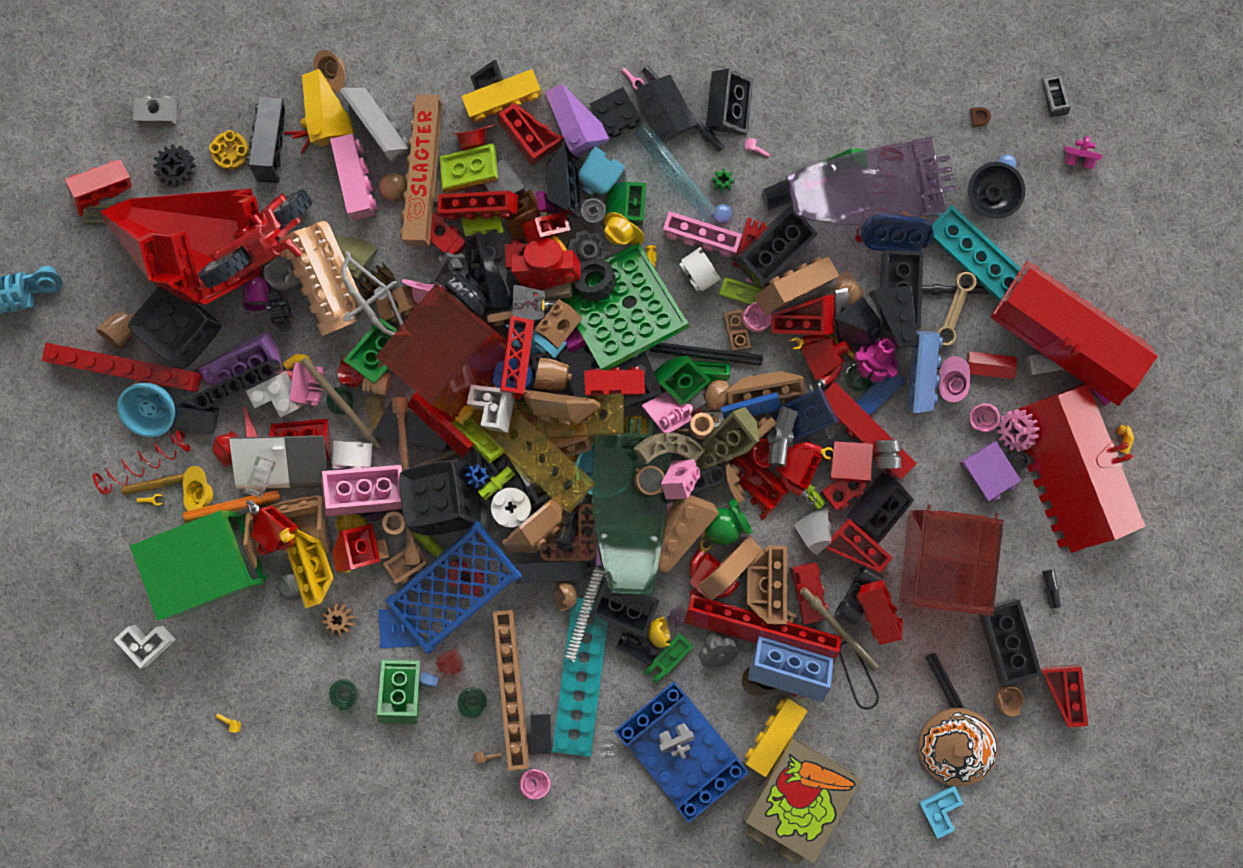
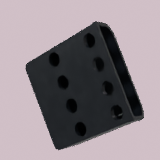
[559,345,662,421]

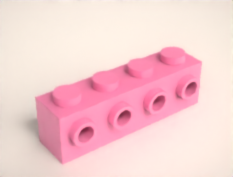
[662,211,742,258]

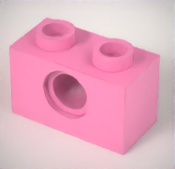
[661,459,700,499]

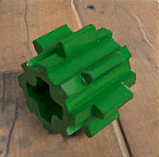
[711,168,735,193]

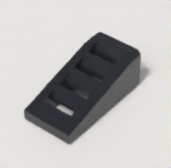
[1042,75,1071,117]

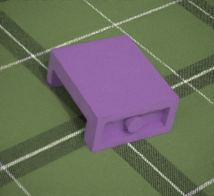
[960,441,1021,502]

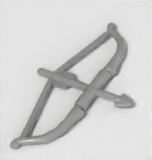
[341,251,412,338]

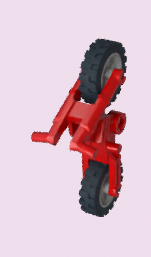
[198,189,313,288]

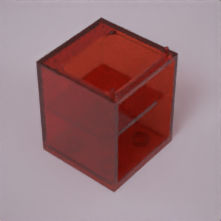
[376,283,517,418]
[898,504,1004,616]

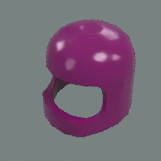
[243,277,271,311]

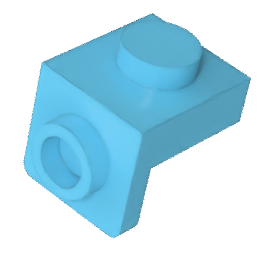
[532,332,567,358]

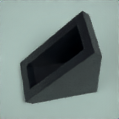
[470,60,503,91]

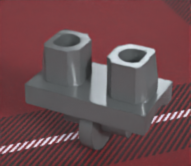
[433,252,465,287]

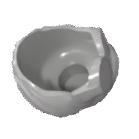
[263,259,300,291]

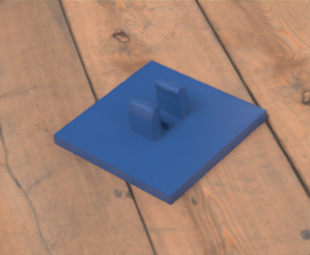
[378,607,419,648]

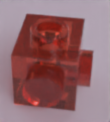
[436,647,465,676]

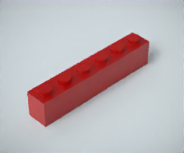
[824,382,917,480]

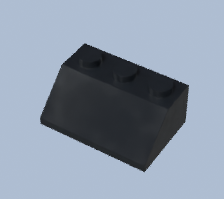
[706,68,753,135]
[634,75,697,144]
[847,472,914,544]
[591,578,660,637]

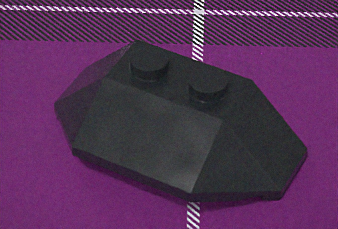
[545,145,581,218]

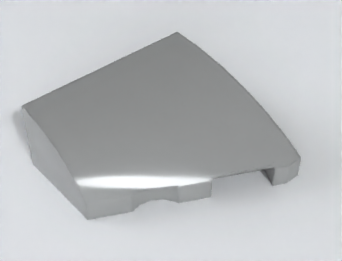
[794,507,831,555]

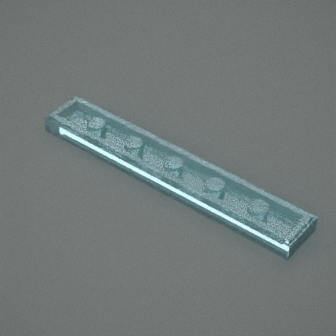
[635,123,717,223]

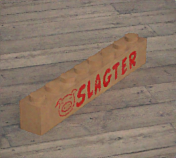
[400,95,443,246]

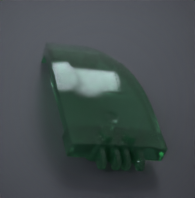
[591,417,672,594]

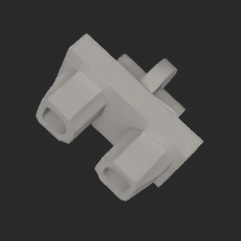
[659,723,695,759]

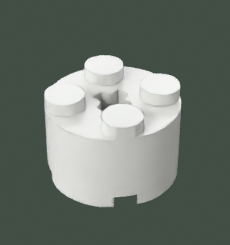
[679,247,721,292]
[332,441,372,469]
[491,488,532,527]

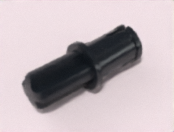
[1042,569,1061,608]

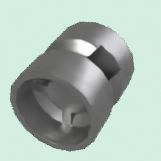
[581,198,606,228]
[875,440,901,469]

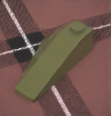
[328,235,378,281]
[695,407,759,472]

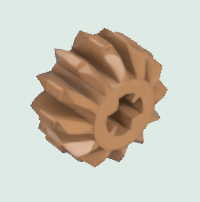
[322,603,355,636]

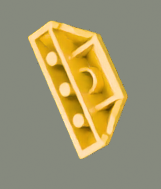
[286,530,333,609]

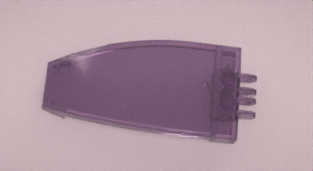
[787,137,956,225]

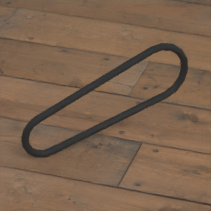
[839,641,879,710]

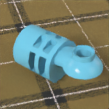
[0,266,63,314]

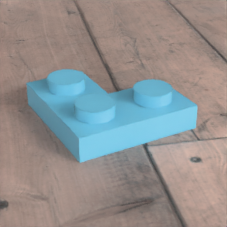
[919,786,963,839]

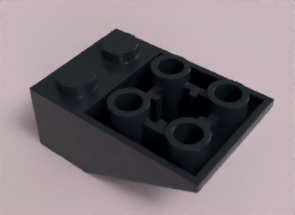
[505,435,571,505]

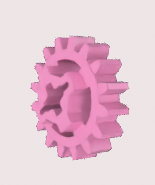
[997,409,1040,452]

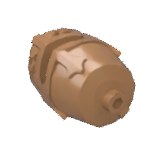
[96,310,134,349]
[533,358,572,392]

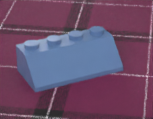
[908,331,942,413]
[748,636,834,702]

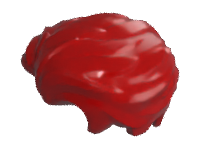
[337,357,364,387]

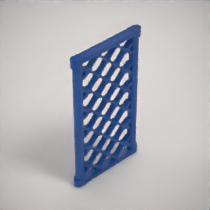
[385,521,522,654]

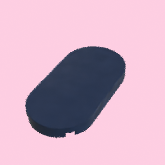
[860,214,934,252]

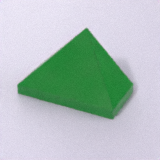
[693,361,730,389]

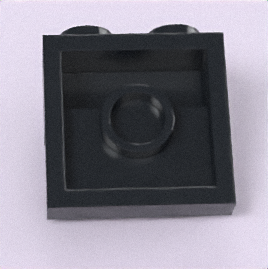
[590,87,641,138]

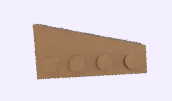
[754,256,839,316]
[646,495,719,573]

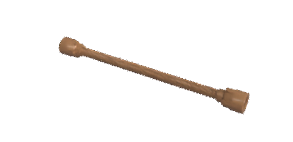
[392,397,421,565]

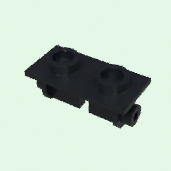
[616,632,658,665]

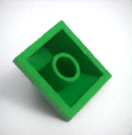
[654,355,711,406]

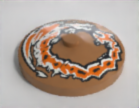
[918,708,998,786]

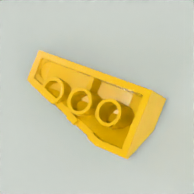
[302,69,355,147]

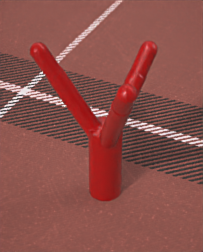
[284,130,310,154]

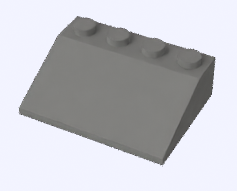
[340,88,411,166]

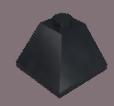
[835,297,882,347]

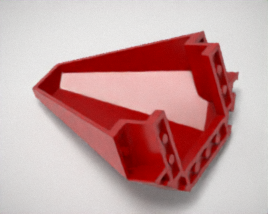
[100,188,262,305]

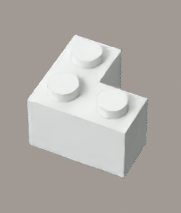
[246,371,303,417]
[467,385,515,433]
[114,625,176,668]

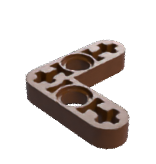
[540,504,596,561]

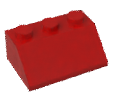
[269,418,331,461]

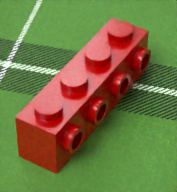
[437,190,518,220]

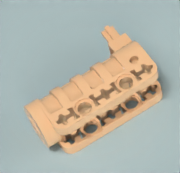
[277,221,359,336]

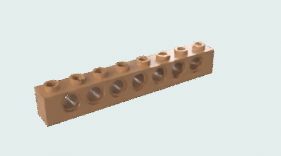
[493,610,530,771]

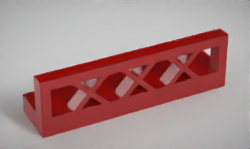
[500,315,534,400]
[408,391,474,458]

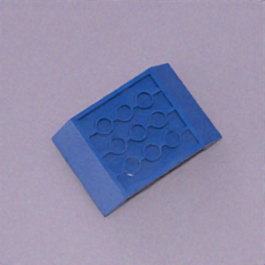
[614,681,749,823]

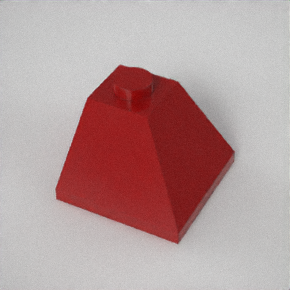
[332,524,381,572]

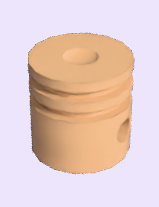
[362,373,391,396]
[691,413,714,440]
[382,511,407,535]

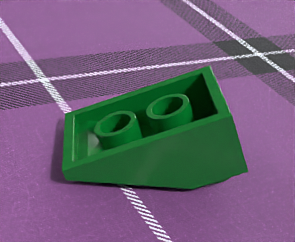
[344,317,411,384]
[377,660,420,724]

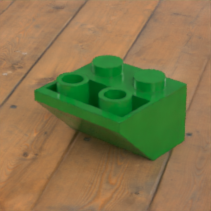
[606,181,646,225]

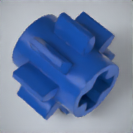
[463,464,489,489]

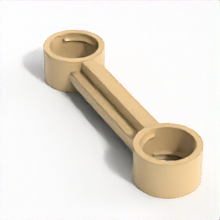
[936,272,976,345]

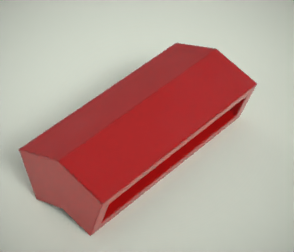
[966,351,1017,379]

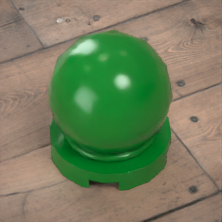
[704,498,753,546]

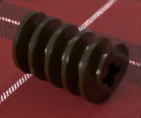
[356,261,396,300]

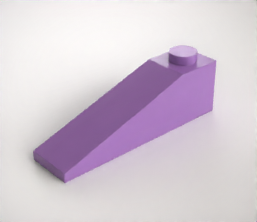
[545,84,610,158]
[198,331,283,385]

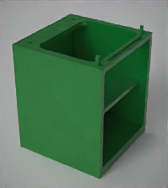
[129,510,269,621]

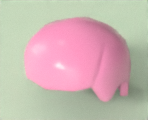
[742,302,773,332]
[969,403,1000,432]
[519,769,550,799]

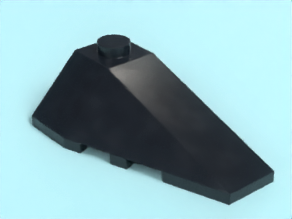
[465,232,510,316]

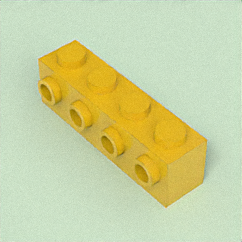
[461,69,542,122]
[744,696,808,777]

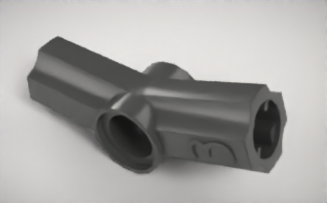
[768,407,798,467]

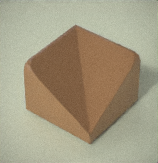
[376,538,391,559]

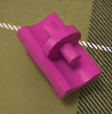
[1064,136,1102,169]

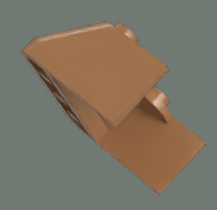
[243,495,330,568]

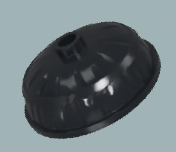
[968,162,1026,219]
[438,272,487,319]

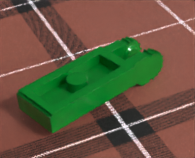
[643,633,694,684]

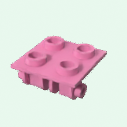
[289,362,325,406]
[642,391,693,433]

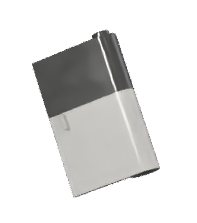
[229,435,331,489]

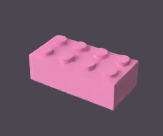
[330,134,378,221]
[321,465,402,516]

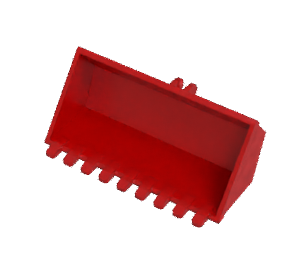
[990,260,1158,406]
[1011,383,1145,553]

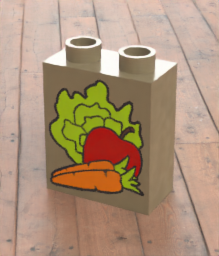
[742,736,862,865]

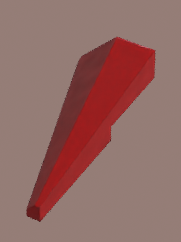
[713,430,790,520]

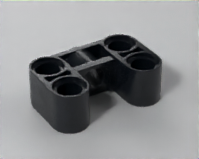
[835,566,883,625]

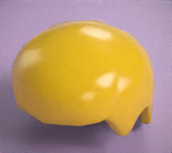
[648,616,671,648]

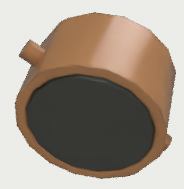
[634,466,665,495]

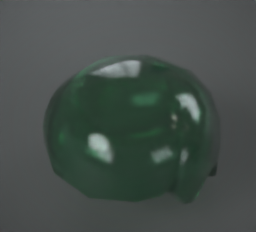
[845,363,873,392]
[326,386,356,415]
[329,679,359,711]
[457,687,487,719]

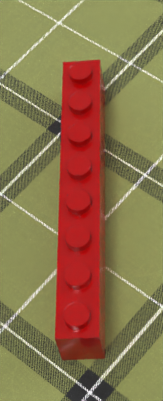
[41,342,202,393]
[684,594,841,664]

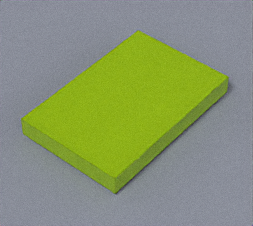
[439,143,498,193]

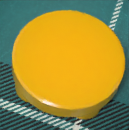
[209,130,249,170]

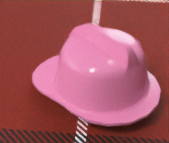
[402,279,447,307]
[939,356,970,403]

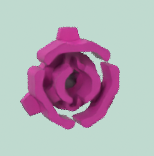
[855,337,898,382]

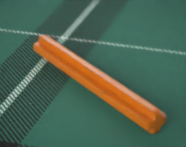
[183,490,280,523]

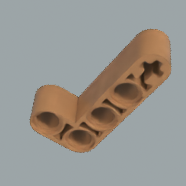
[698,535,763,601]

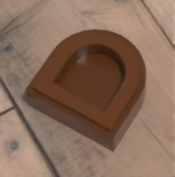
[970,107,991,128]

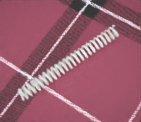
[565,567,604,662]

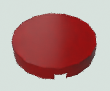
[524,238,563,272]

